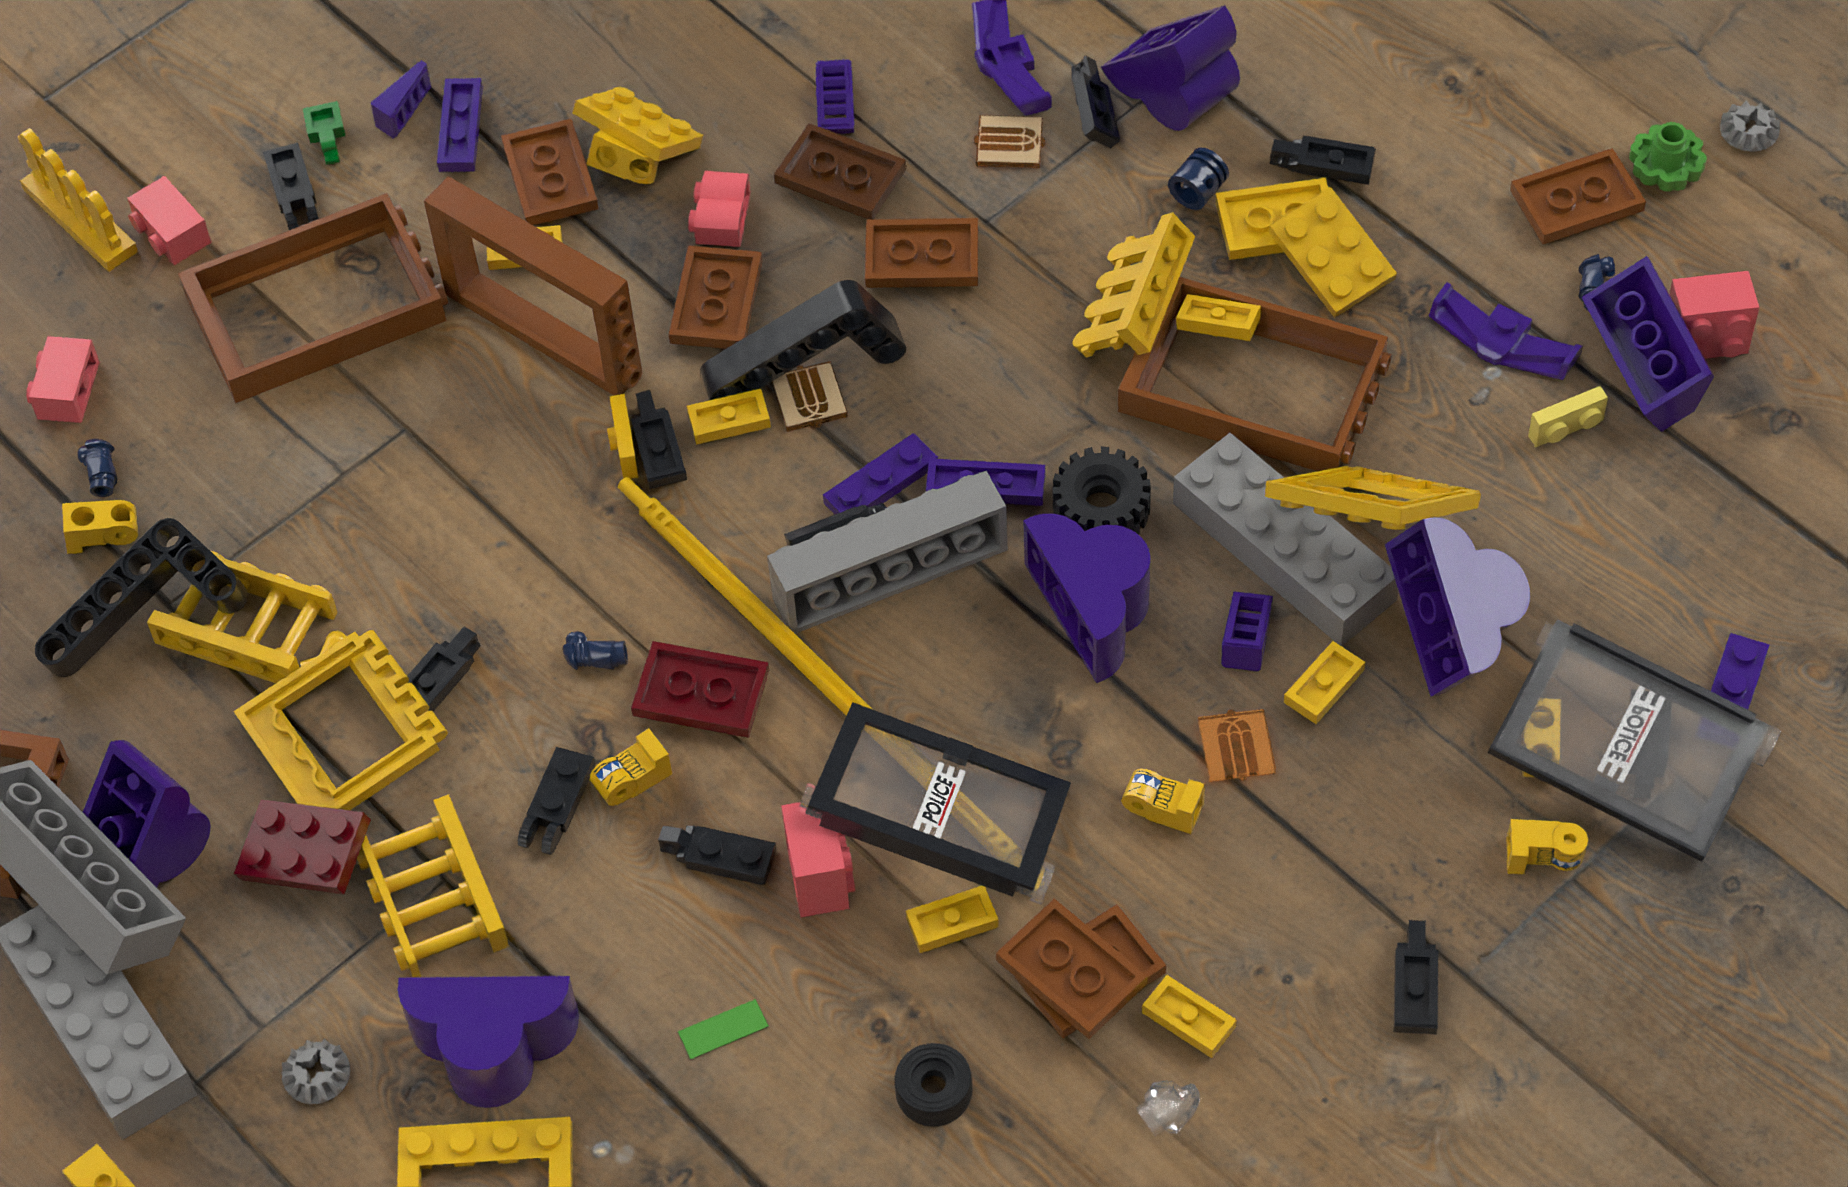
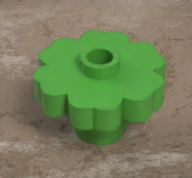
[1629,122,1707,192]

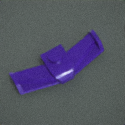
[972,0,1052,116]
[1428,282,1583,380]

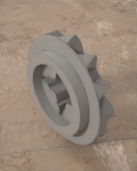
[1720,101,1780,151]
[282,1038,350,1104]

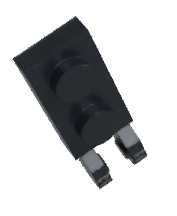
[263,142,319,230]
[517,747,595,855]

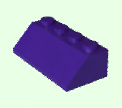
[1581,256,1714,432]

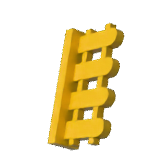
[18,128,138,272]
[1072,212,1195,358]

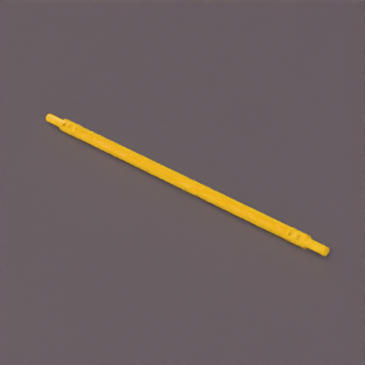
[618,477,1045,894]

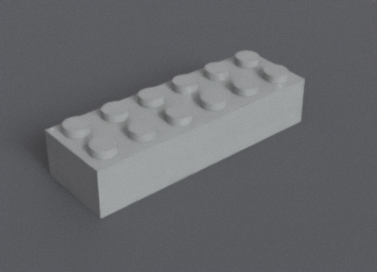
[1173,433,1398,646]
[767,471,1008,634]
[0,760,186,975]
[0,905,197,1140]

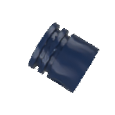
[1168,147,1229,210]

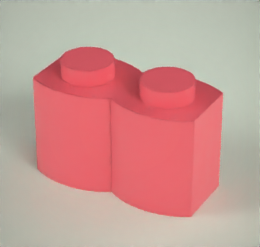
[688,171,751,247]

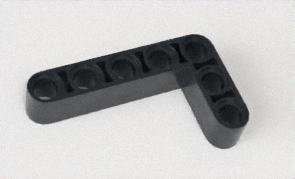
[700,280,907,400]
[35,518,248,677]

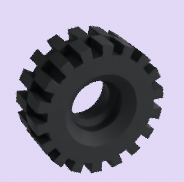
[1052,446,1151,535]

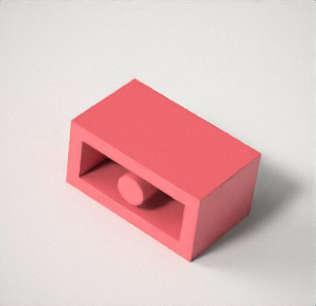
[127,176,211,265]
[27,336,100,423]

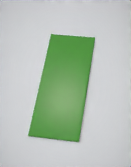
[678,999,769,1059]

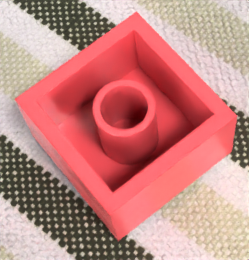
[1669,271,1759,359]
[781,800,855,918]

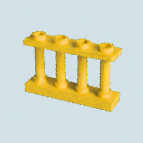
[147,551,338,683]
[357,794,509,977]

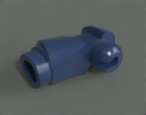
[1578,254,1616,311]
[78,438,118,497]
[562,631,628,670]

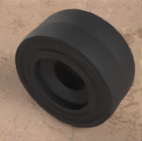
[894,1043,973,1126]

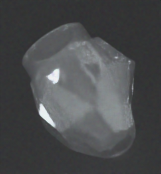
[1135,1080,1200,1137]

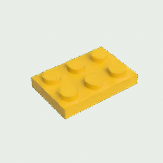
[572,87,703,162]
[1215,178,1328,260]
[1268,187,1397,318]

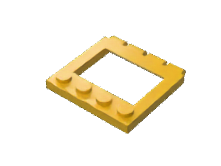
[1265,466,1481,530]
[233,630,448,810]
[397,1117,573,1187]

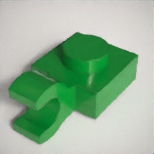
[302,101,346,165]

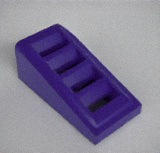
[816,59,854,134]
[370,60,431,139]
[1221,591,1273,671]

